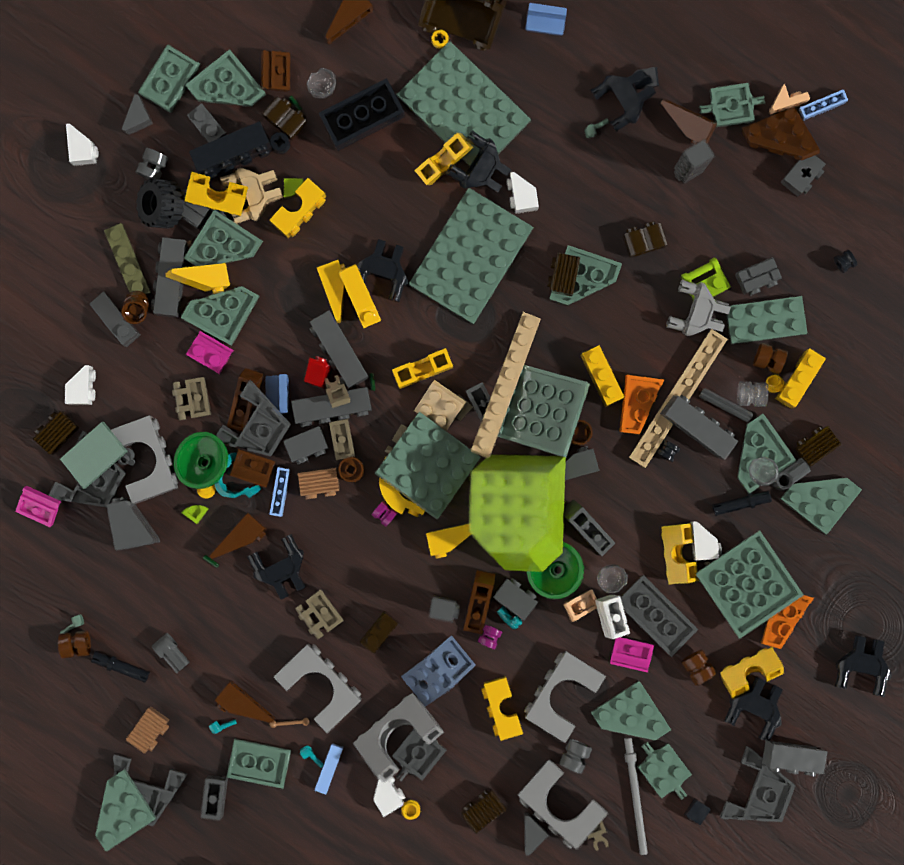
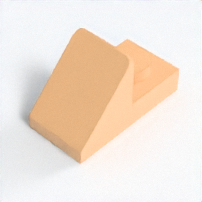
[769,84,810,115]
[564,589,597,622]

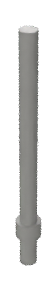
[624,737,648,855]

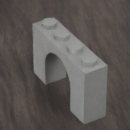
[111,416,180,504]
[274,643,362,733]
[524,650,606,743]
[353,693,444,783]
[518,760,608,849]

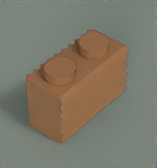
[298,468,340,499]
[126,707,169,754]

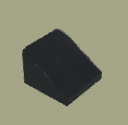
[634,67,659,90]
[684,798,711,825]

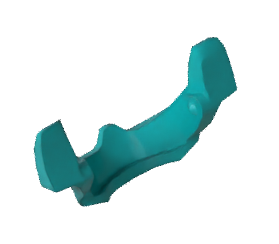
[214,452,261,498]

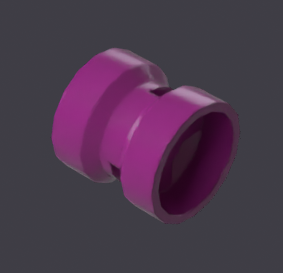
[371,500,398,527]
[477,624,503,650]

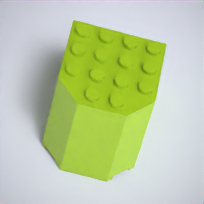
[469,455,566,572]

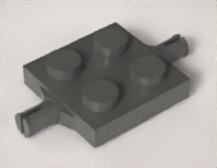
[392,728,447,781]

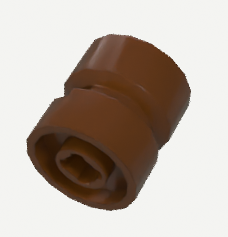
[121,291,150,324]
[753,342,788,375]
[571,420,593,446]
[338,457,365,483]
[58,631,91,659]
[681,649,716,686]

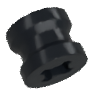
[270,132,290,154]
[834,249,857,273]
[656,440,681,462]

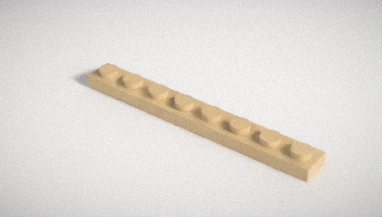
[471,312,541,458]
[629,329,727,468]

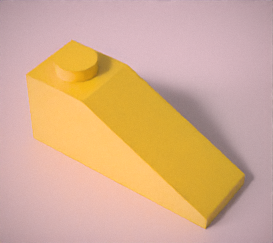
[317,260,345,323]
[165,263,230,294]
[338,264,381,328]
[426,524,472,559]

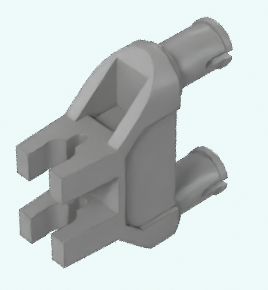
[666,280,731,336]

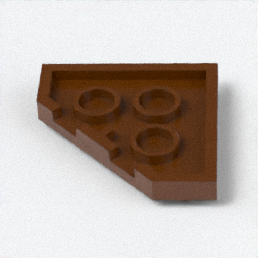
[742,107,820,161]

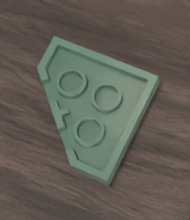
[186,49,266,107]
[184,210,263,266]
[549,245,622,306]
[181,286,259,346]
[737,414,797,494]
[780,478,862,535]
[591,680,671,740]
[96,769,156,851]

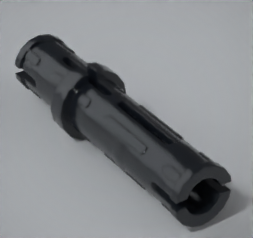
[712,490,772,516]
[91,651,150,683]

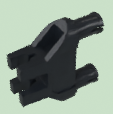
[591,70,656,132]
[446,130,512,192]
[356,239,408,302]
[247,534,306,600]
[834,635,892,697]
[723,676,783,741]

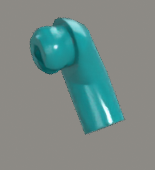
[496,606,522,629]

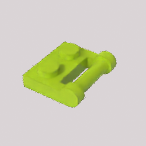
[681,257,731,300]

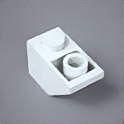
[507,172,539,214]
[65,365,96,405]
[374,776,405,817]

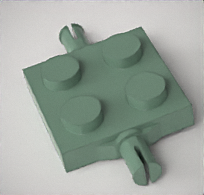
[700,83,765,127]
[637,741,692,800]

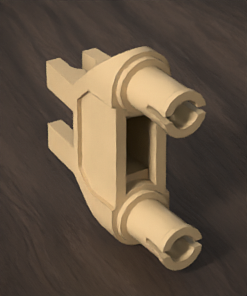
[220,168,283,224]

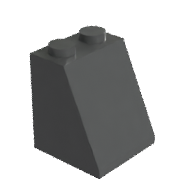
[106,498,160,550]

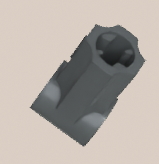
[772,458,811,490]
[152,633,190,673]

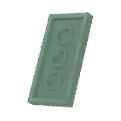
[726,296,808,345]

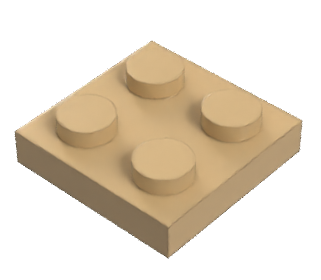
[414,380,466,431]

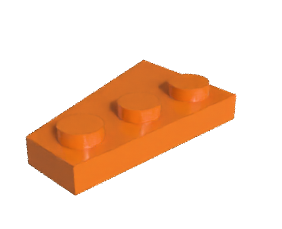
[619,375,664,434]
[761,595,814,649]

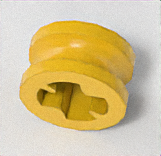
[432,30,449,49]

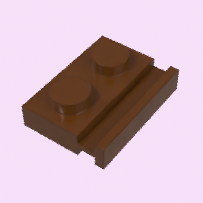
[261,50,290,92]
[230,449,276,488]

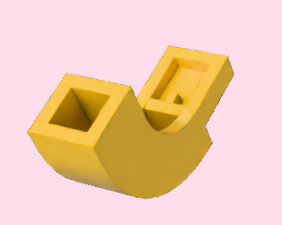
[379,457,425,517]

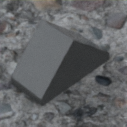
[122,94,153,135]
[466,382,491,422]
[524,813,549,855]

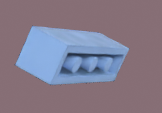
[798,89,848,121]
[269,467,291,517]
[315,743,344,795]

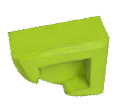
[284,178,304,199]
[181,505,209,524]

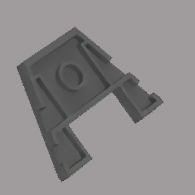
[216,380,291,456]
[48,431,126,507]
[720,746,796,822]
[113,753,188,826]

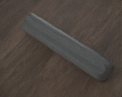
[699,388,753,422]

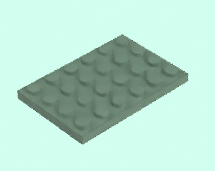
[397,41,531,166]
[409,188,533,325]

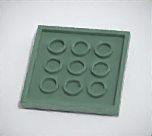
[497,365,590,458]
[375,412,481,519]
[695,530,803,639]

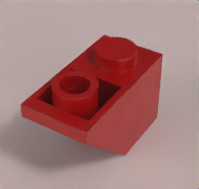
[304,356,331,389]

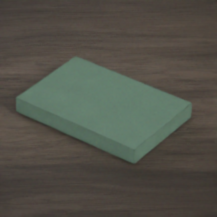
[138,44,201,113]
[60,422,128,489]
[227,738,291,789]

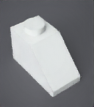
[66,124,98,166]
[690,521,722,560]

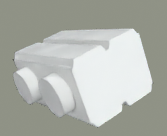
[595,594,630,639]

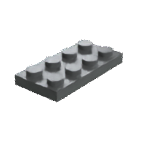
[620,575,698,657]

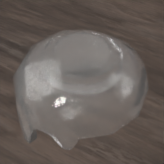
[307,68,336,99]
[748,457,779,486]
[596,564,628,593]

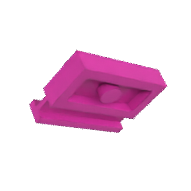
[186,331,234,374]
[15,486,61,527]
[610,637,654,673]

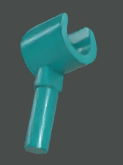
[209,719,237,734]
[300,746,324,768]

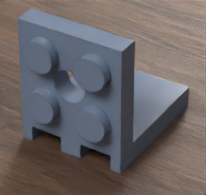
[401,635,476,707]

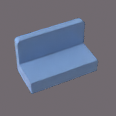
[526,3,567,36]
[265,374,289,414]

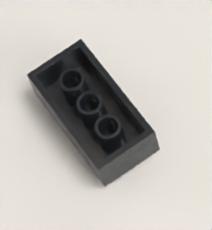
[319,78,405,151]
[189,121,273,180]

